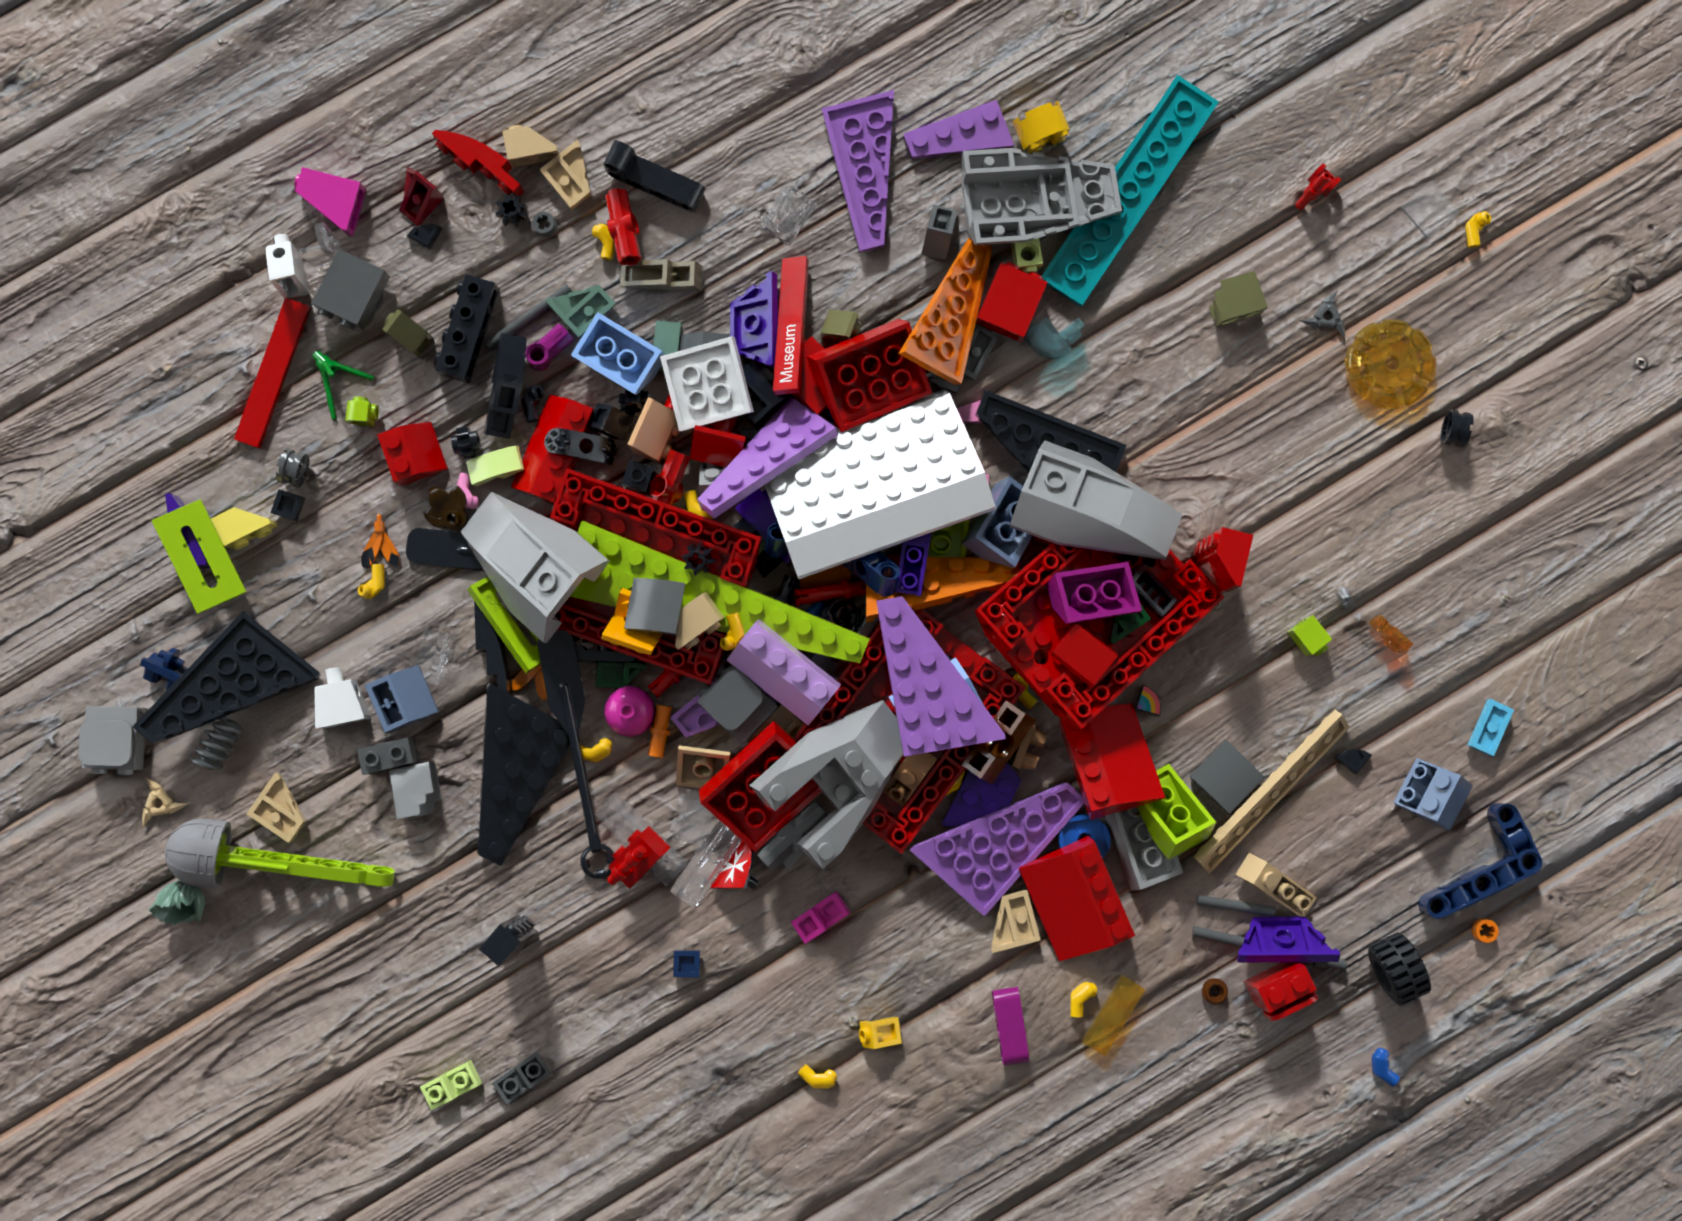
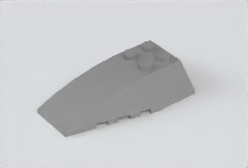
[962,148,1122,245]

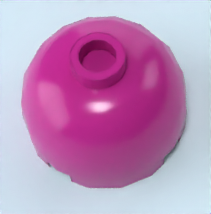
[604,686,656,737]

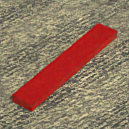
[234,298,311,449]

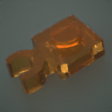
[1369,614,1413,653]

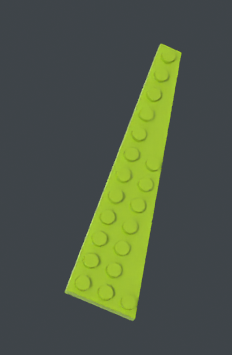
[570,521,870,663]

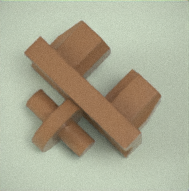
[1012,724,1047,770]

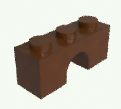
[962,701,1036,784]

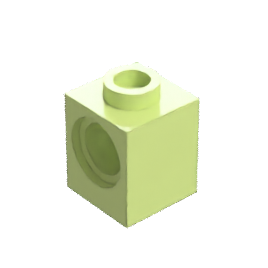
[1011,238,1043,274]

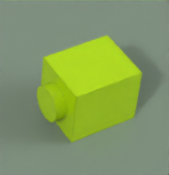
[1287,615,1332,657]

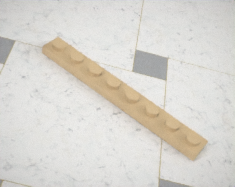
[1193,710,1350,874]

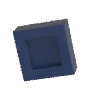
[673,950,701,977]

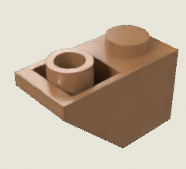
[882,753,937,807]

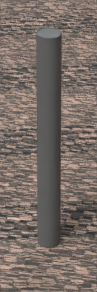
[485,284,572,350]

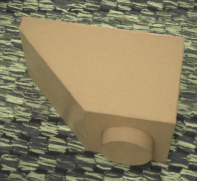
[502,125,560,168]

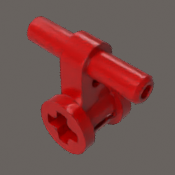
[1295,163,1342,210]

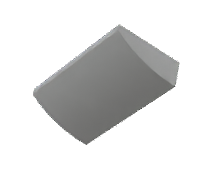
[1105,807,1183,891]

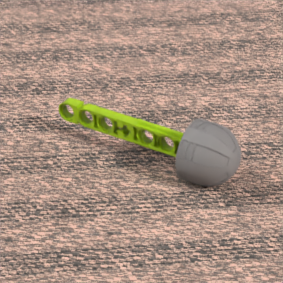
[165,818,395,889]

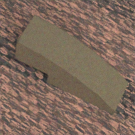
[620,259,703,291]

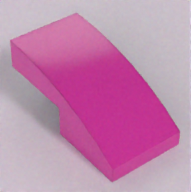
[791,891,850,944]

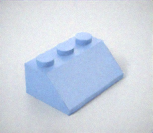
[571,312,665,395]

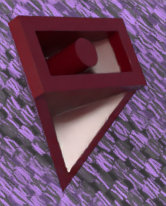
[399,167,444,226]

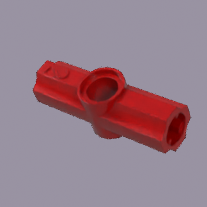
[605,188,641,266]
[649,449,690,505]

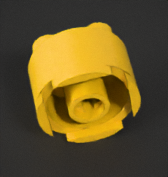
[1012,101,1070,154]

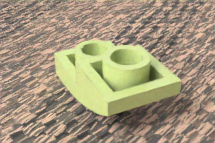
[466,446,524,486]
[420,1060,482,1110]

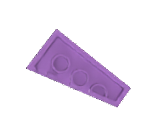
[903,100,1014,160]

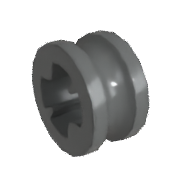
[532,212,557,237]

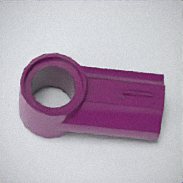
[525,323,574,371]

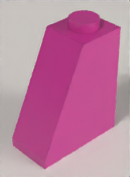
[294,167,367,237]

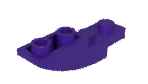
[895,532,932,596]

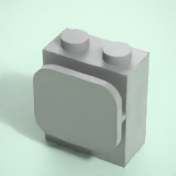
[78,706,147,775]

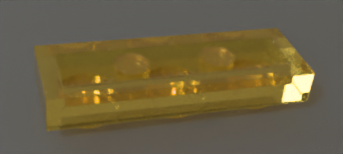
[1082,975,1145,1056]

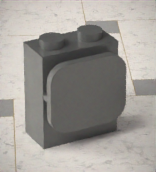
[311,249,390,331]
[697,665,778,744]

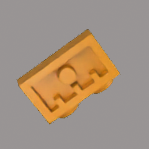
[601,588,662,655]

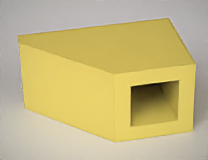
[211,507,278,550]

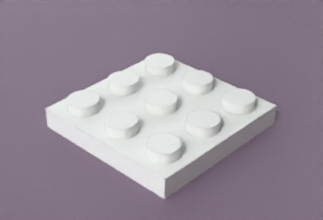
[660,336,754,432]

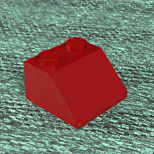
[377,422,448,486]

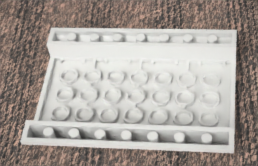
[765,389,996,579]

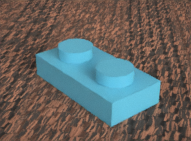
[1467,699,1514,756]

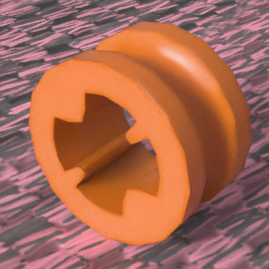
[1471,918,1499,943]

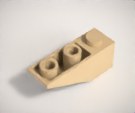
[1235,853,1317,917]

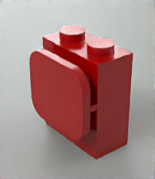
[976,262,1048,343]
[793,336,828,416]
[1243,962,1318,1021]

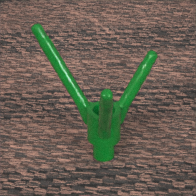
[312,351,375,420]

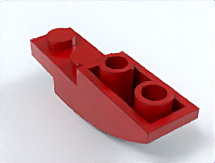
[432,130,524,197]

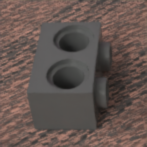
[357,737,420,775]

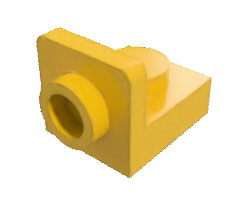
[859,1017,902,1049]

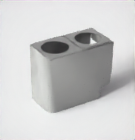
[389,761,442,819]

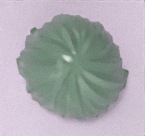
[149,881,205,925]

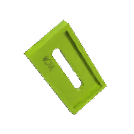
[151,499,247,614]
[467,576,557,673]

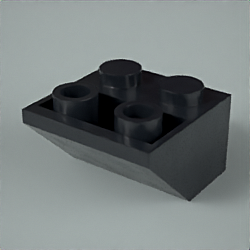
[742,361,793,429]

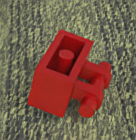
[607,826,671,889]

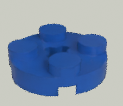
[1058,814,1111,858]

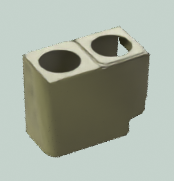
[1209,271,1268,328]

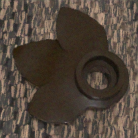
[423,485,468,531]

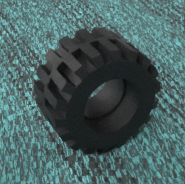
[1368,932,1431,1006]

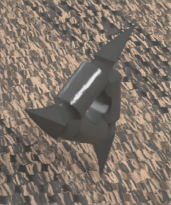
[1299,290,1345,338]

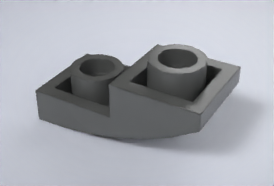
[492,1052,551,1105]

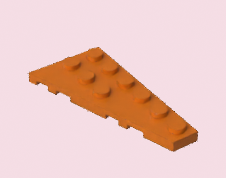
[898,238,993,385]
[866,556,1020,623]

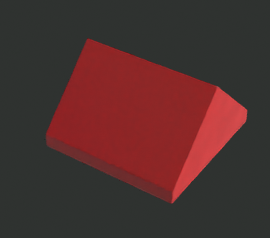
[690,425,747,468]
[1050,622,1118,687]

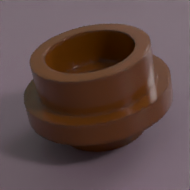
[1201,978,1228,1005]

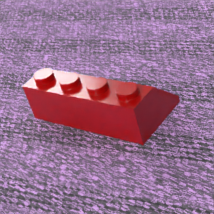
[511,395,594,505]
[1194,527,1254,594]

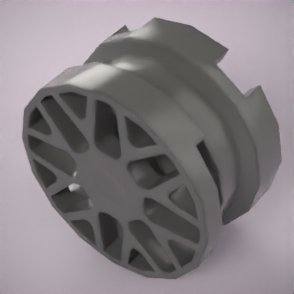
[276,448,310,488]

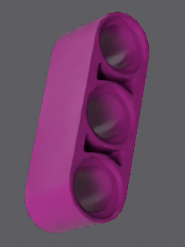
[992,986,1029,1066]

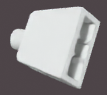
[265,234,310,299]
[315,667,371,729]

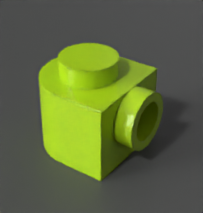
[345,397,379,427]

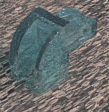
[1024,317,1085,359]

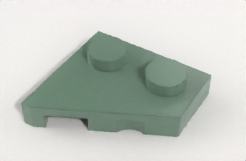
[545,285,616,338]

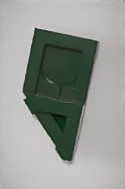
[1110,604,1151,645]
[595,662,646,688]

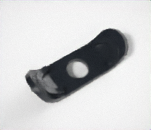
[544,428,617,465]

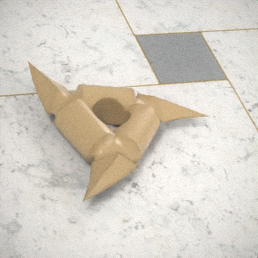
[142,777,189,828]

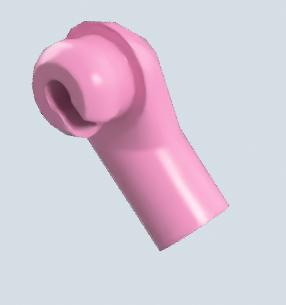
[457,472,479,510]

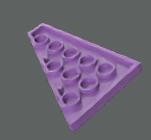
[876,596,1006,757]
[909,782,1084,916]

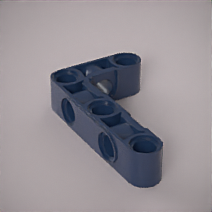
[764,521,900,597]
[1418,803,1543,918]

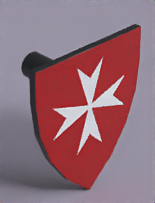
[710,838,758,889]

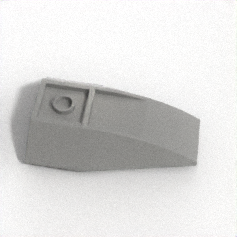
[1009,441,1182,560]
[461,492,610,643]

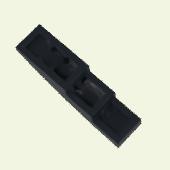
[474,601,512,695]

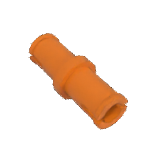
[647,704,673,758]

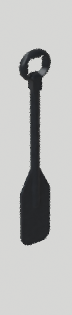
[406,528,483,570]
[537,630,615,879]

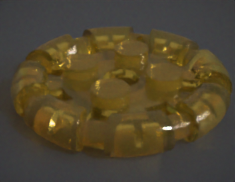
[1345,319,1436,409]

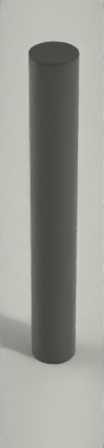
[1196,895,1275,917]

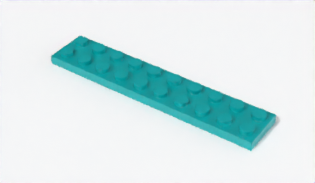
[1042,74,1219,308]

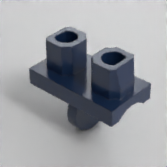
[140,647,188,690]

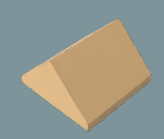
[676,745,732,788]

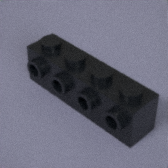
[434,274,499,383]

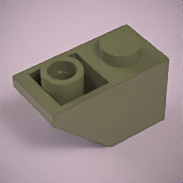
[382,309,433,358]
[821,309,861,344]

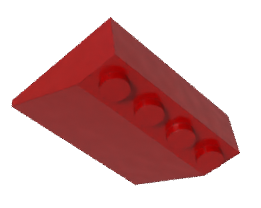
[807,319,932,432]
[1059,703,1165,820]
[699,721,822,852]
[1018,836,1135,961]

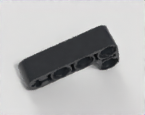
[603,140,706,212]

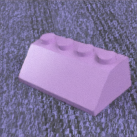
[727,619,841,725]

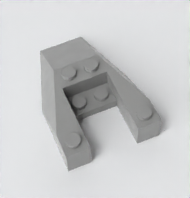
[749,700,904,869]

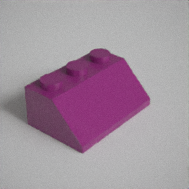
[1046,562,1142,624]

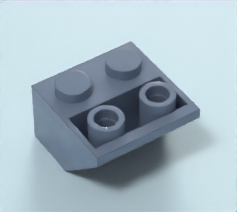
[365,665,439,733]
[1393,758,1473,831]

